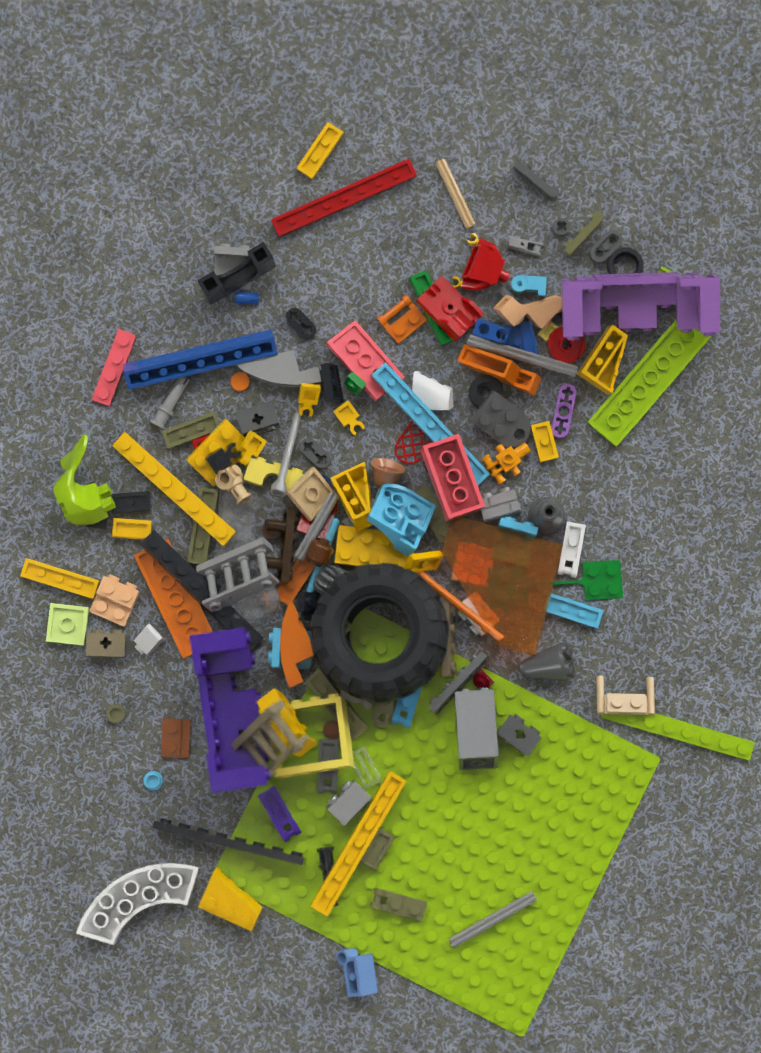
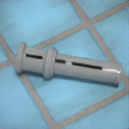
[149,376,191,430]

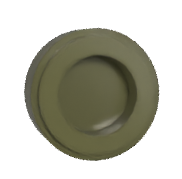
[106,704,126,723]

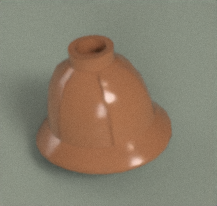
[371,458,406,490]

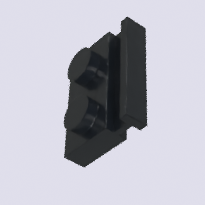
[320,363,344,404]
[298,592,321,621]

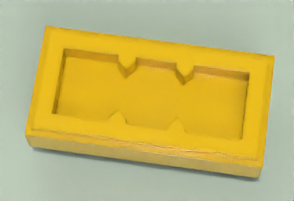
[112,518,152,540]

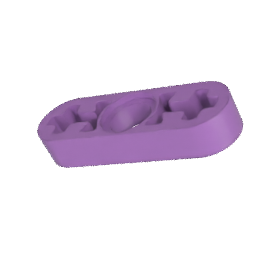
[551,384,576,439]

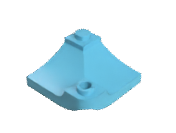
[366,484,436,557]

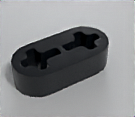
[286,308,316,340]

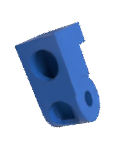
[473,318,512,344]

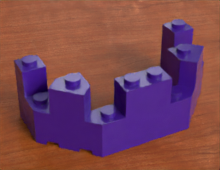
[189,627,271,793]

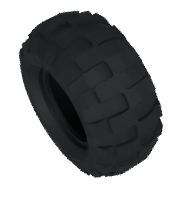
[310,563,449,702]

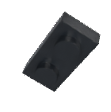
[111,491,151,514]

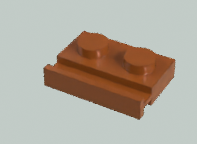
[161,718,191,758]

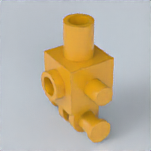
[481,442,531,485]

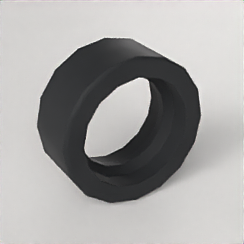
[607,247,643,274]

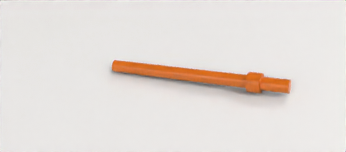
[416,572,505,642]

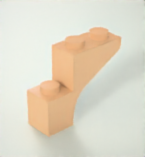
[493,295,562,329]

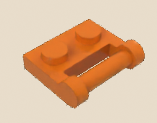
[377,294,427,345]

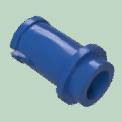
[235,290,258,306]

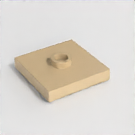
[286,467,335,521]

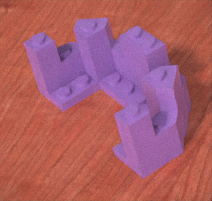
[561,272,720,340]

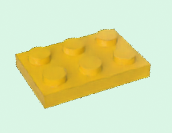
[186,419,245,487]

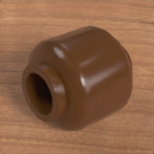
[305,537,334,567]

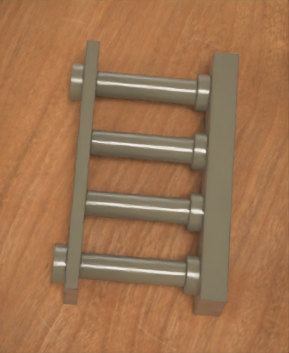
[231,700,309,778]

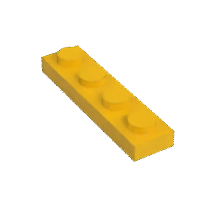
[20,558,100,599]

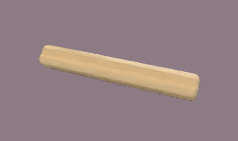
[436,159,475,229]

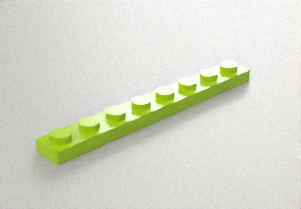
[600,713,755,761]

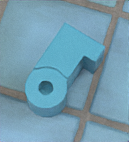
[511,275,547,299]

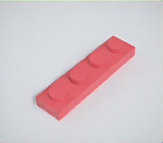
[91,329,137,407]

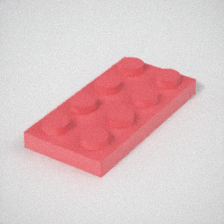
[326,320,405,402]

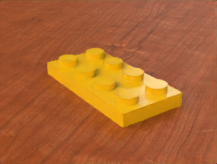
[334,525,408,568]

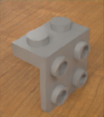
[214,243,252,290]

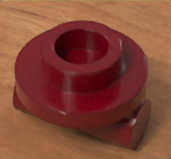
[473,669,494,689]

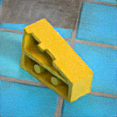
[331,462,373,532]

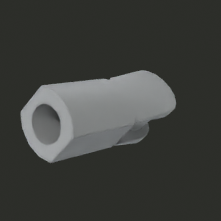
[508,236,544,256]

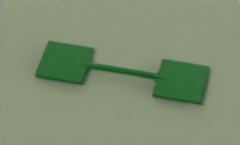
[487,560,623,607]

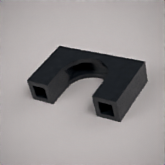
[197,242,276,305]

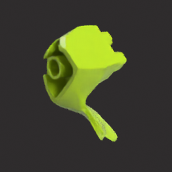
[53,434,116,526]

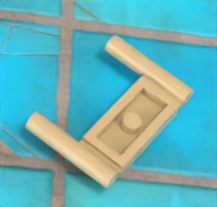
[596,676,655,716]

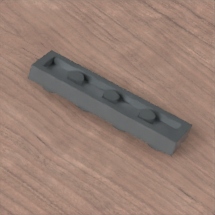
[429,651,489,716]

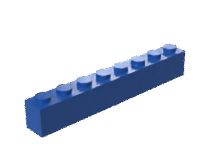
[123,329,278,390]

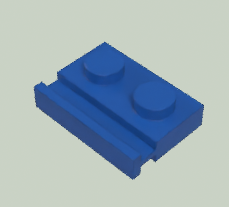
[504,320,538,363]

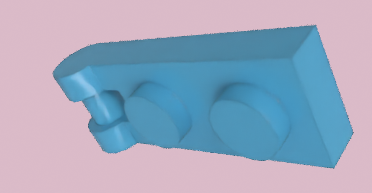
[391,687,422,729]

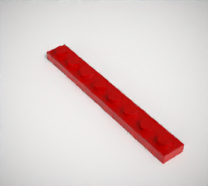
[271,159,417,238]

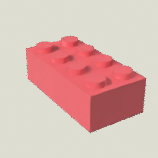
[420,434,485,522]

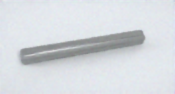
[449,892,536,948]

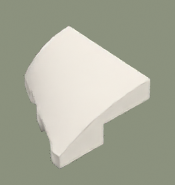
[412,371,453,410]

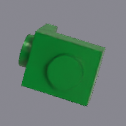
[344,371,367,396]

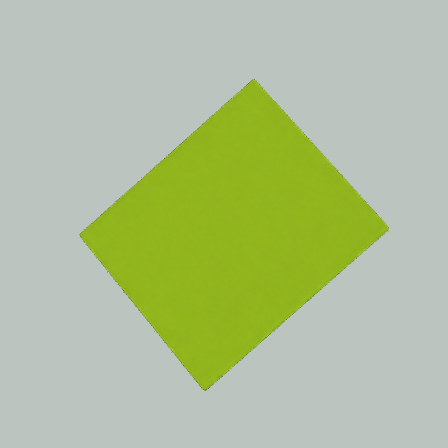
[215,608,660,1037]

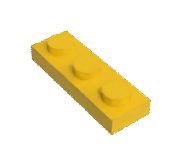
[297,122,344,180]

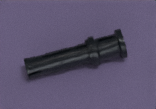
[317,847,338,907]

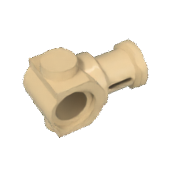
[214,465,252,505]

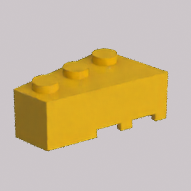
[577,325,628,395]
[257,688,318,757]
[198,867,263,931]

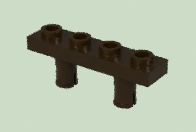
[264,506,298,586]

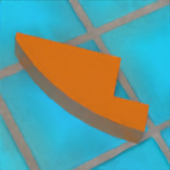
[457,344,542,396]
[280,601,314,689]

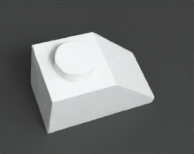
[134,624,165,656]

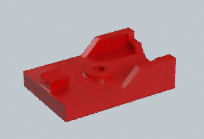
[415,275,484,342]

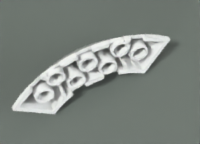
[76,863,199,945]

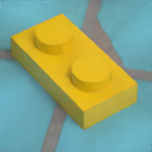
[531,421,559,463]
[403,550,444,573]

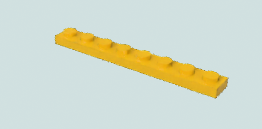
[112,432,237,547]
[310,771,406,916]

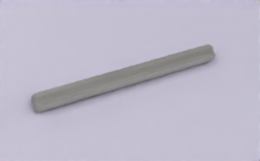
[467,335,578,377]

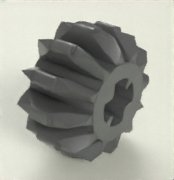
[313,563,344,595]

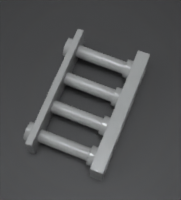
[196,537,279,612]

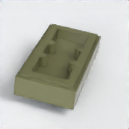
[360,828,395,870]

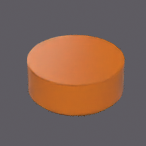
[231,372,250,392]

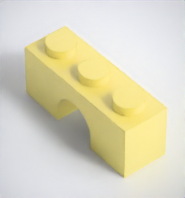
[243,457,304,495]

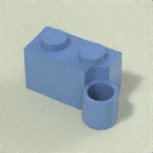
[337,948,378,997]

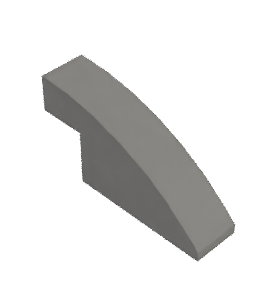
[238,350,322,388]

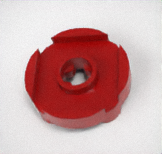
[547,326,586,364]

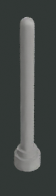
[270,412,301,496]

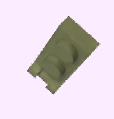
[563,211,603,258]
[369,888,427,921]

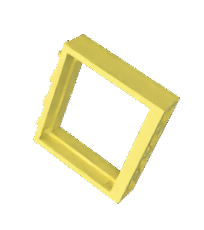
[270,693,354,779]

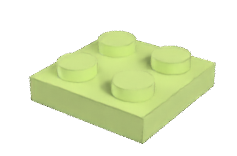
[46,603,89,646]

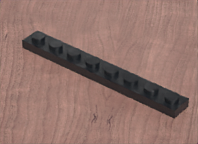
[140,530,264,652]
[153,818,307,866]

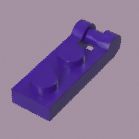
[258,786,302,843]

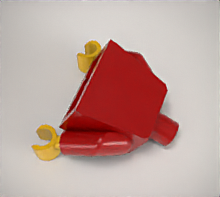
[452,233,510,291]

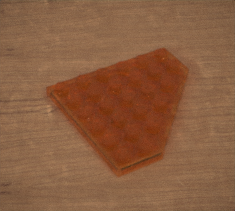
[442,517,563,656]

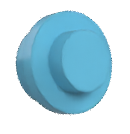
[143,771,163,790]

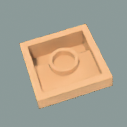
[89,574,140,627]

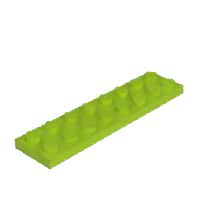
[587,320,712,447]

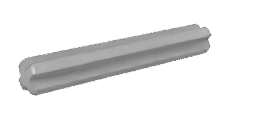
[294,492,339,561]

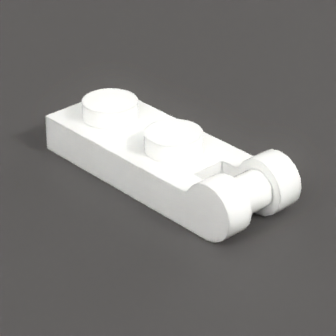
[557,522,586,578]

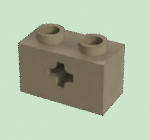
[86,629,127,658]

